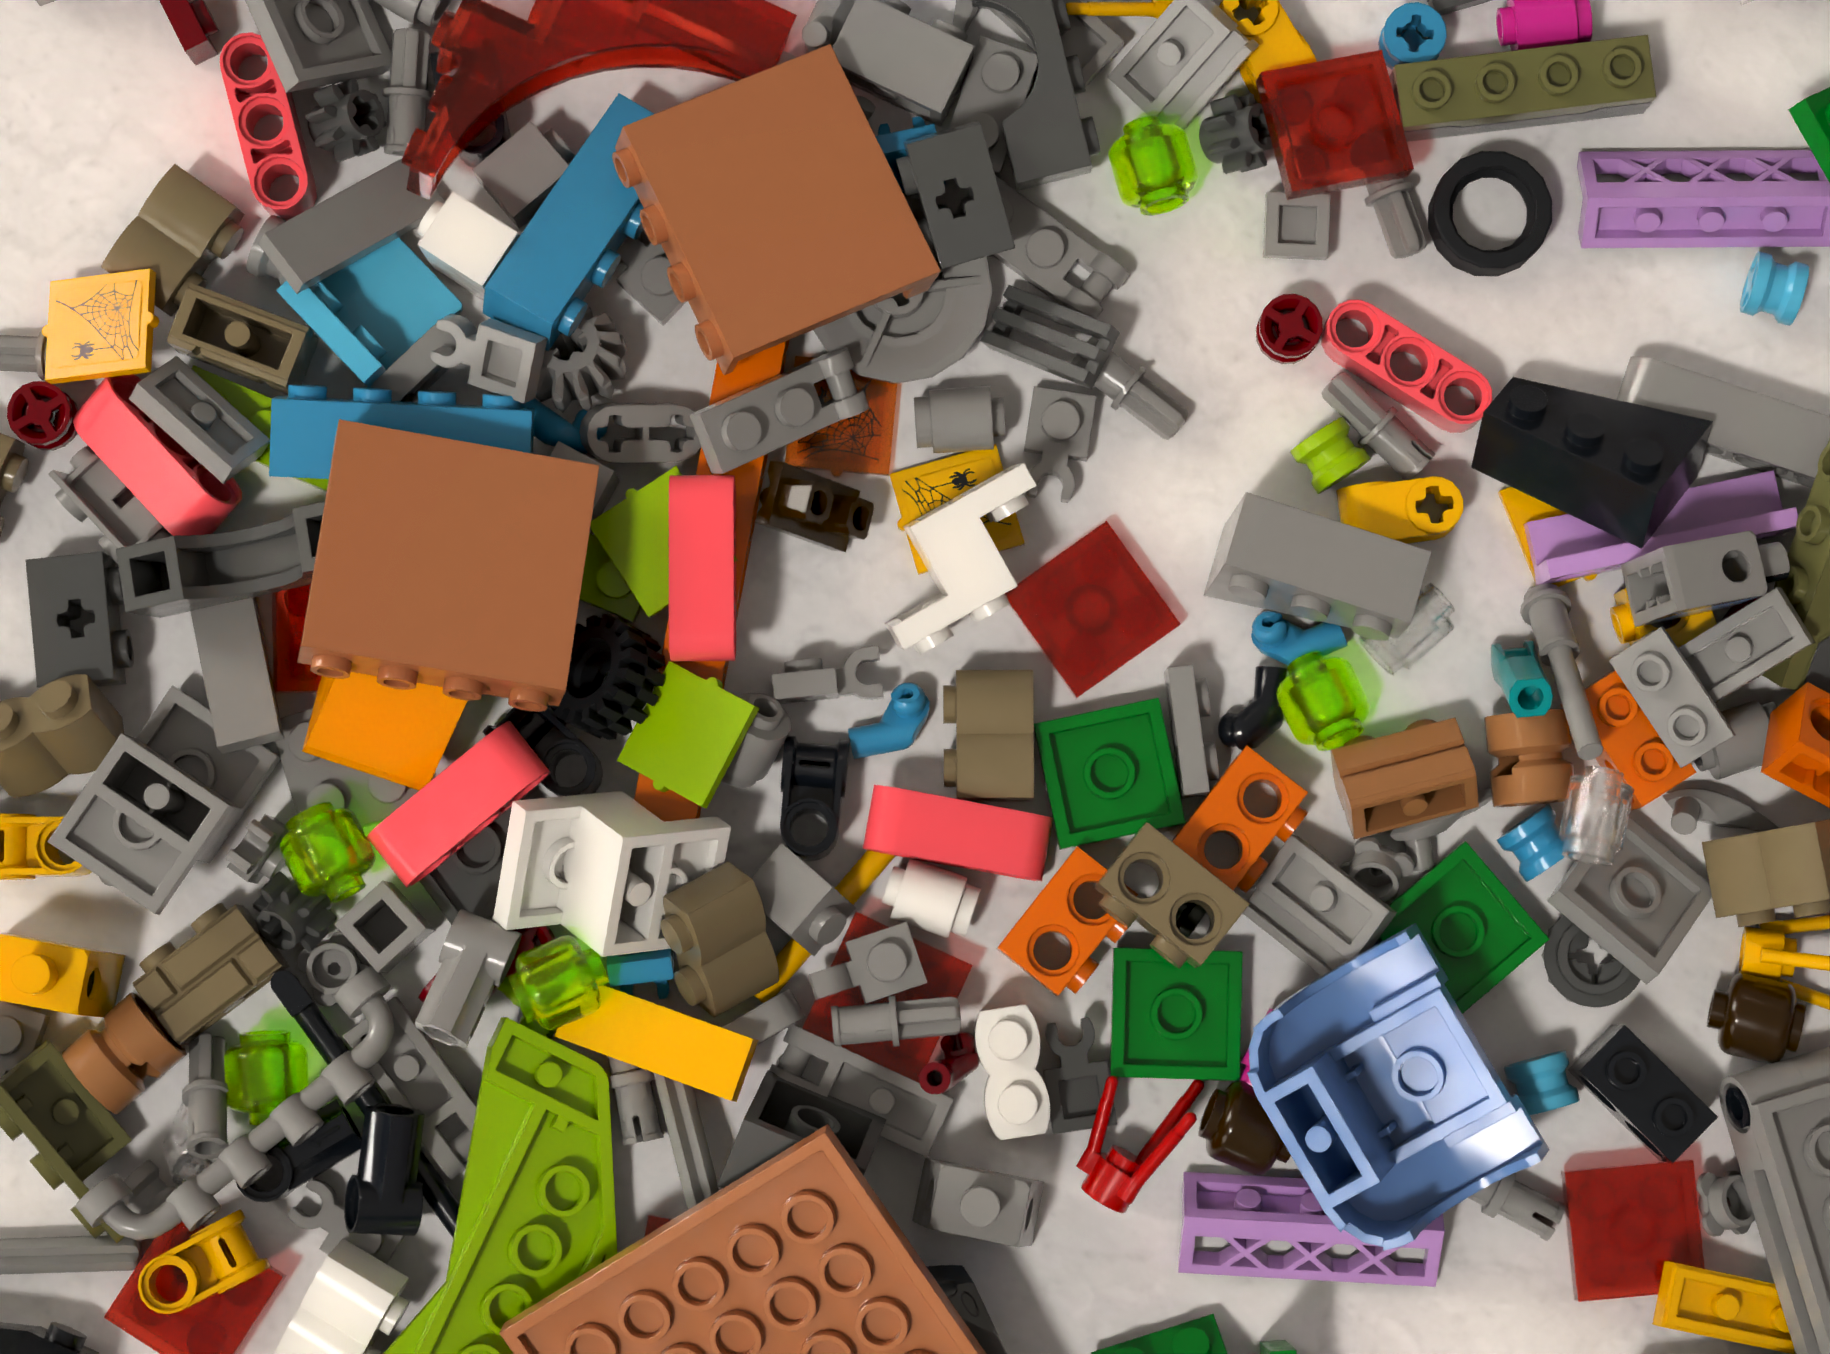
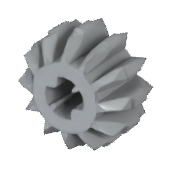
[536,306,627,413]

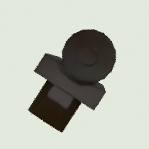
[755,461,874,552]

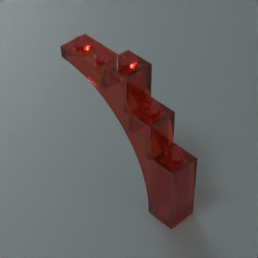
[402,0,797,200]

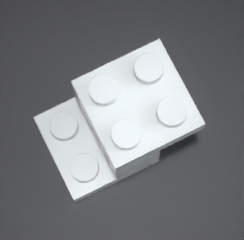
[885,463,1037,654]
[493,791,731,957]

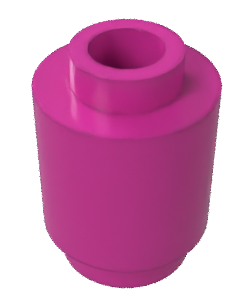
[1496,0,1592,51]

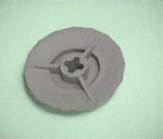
[813,196,993,384]

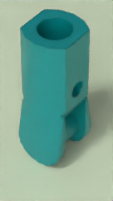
[1491,640,1553,718]

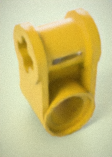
[1219,0,1321,107]
[1336,476,1463,544]
[0,813,92,880]
[138,1209,271,1314]

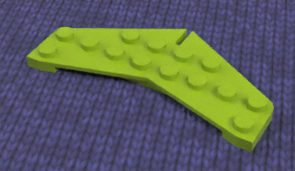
[383,1017,617,1354]

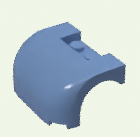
[1247,923,1550,1251]

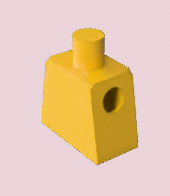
[0,933,125,1017]

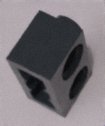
[1568,1025,1718,1163]

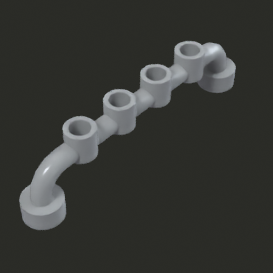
[75,966,394,1240]

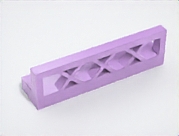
[1577,150,1830,248]
[1524,470,1798,585]
[1178,1172,1445,1287]

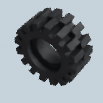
[549,614,665,740]

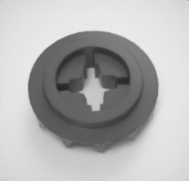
[1541,915,1640,1007]

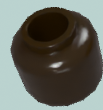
[1707,973,1806,1063]
[1198,1081,1291,1175]

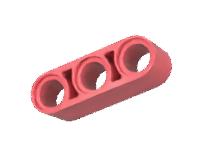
[220,32,317,221]
[1321,300,1492,433]
[73,374,242,536]
[668,475,736,662]
[367,721,550,888]
[863,785,1053,881]

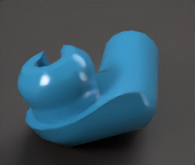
[1251,610,1348,668]

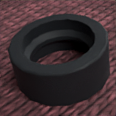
[1428,151,1552,276]

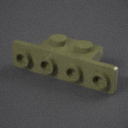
[0,1040,132,1243]

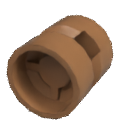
[1484,709,1577,807]
[62,993,187,1115]

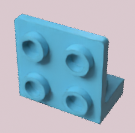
[276,237,463,388]

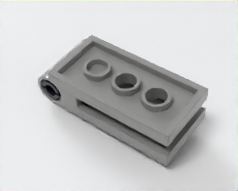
[1719,1047,1830,1354]

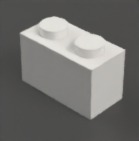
[417,191,520,301]

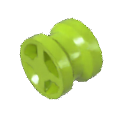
[1290,417,1371,494]

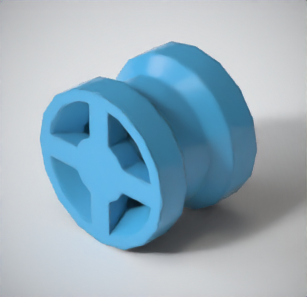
[1378,2,1447,70]
[1496,803,1579,882]

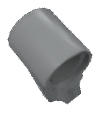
[415,909,522,1048]

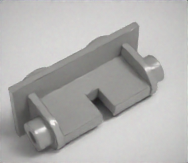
[48,446,172,563]
[1609,626,1736,768]

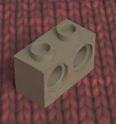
[1094,822,1250,969]

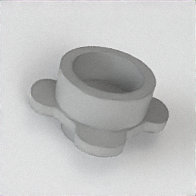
[1340,837,1414,902]
[297,931,369,1006]
[1697,1170,1755,1237]

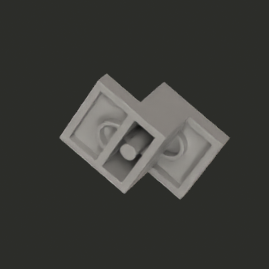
[47,685,280,915]

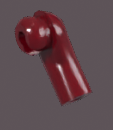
[919,1032,980,1094]

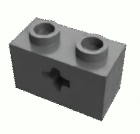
[896,121,1015,269]
[25,552,134,688]

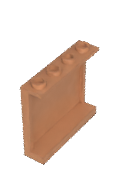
[612,44,941,375]
[297,419,600,712]

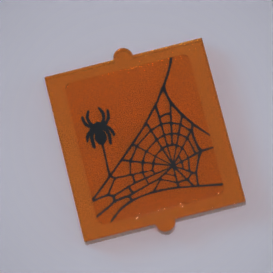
[785,356,897,478]

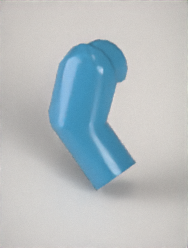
[521,398,608,454]
[848,682,930,759]

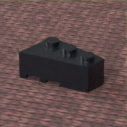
[1471,377,1713,549]

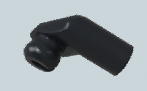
[1218,666,1287,750]

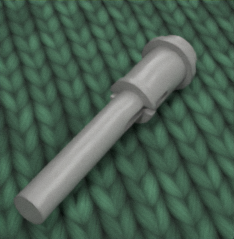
[1520,583,1603,760]

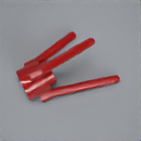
[1076,1075,1204,1213]

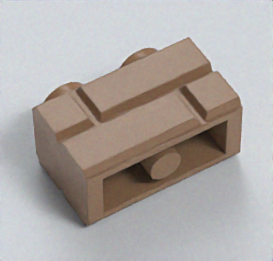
[1330,718,1479,839]

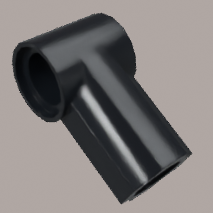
[236,1099,362,1202]
[344,1103,425,1236]

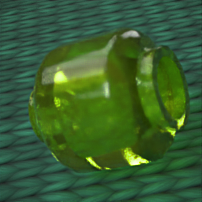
[1108,116,1198,216]
[1276,652,1371,751]
[279,802,376,903]
[508,935,609,1030]
[224,1030,309,1125]

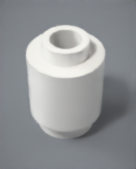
[882,858,981,938]

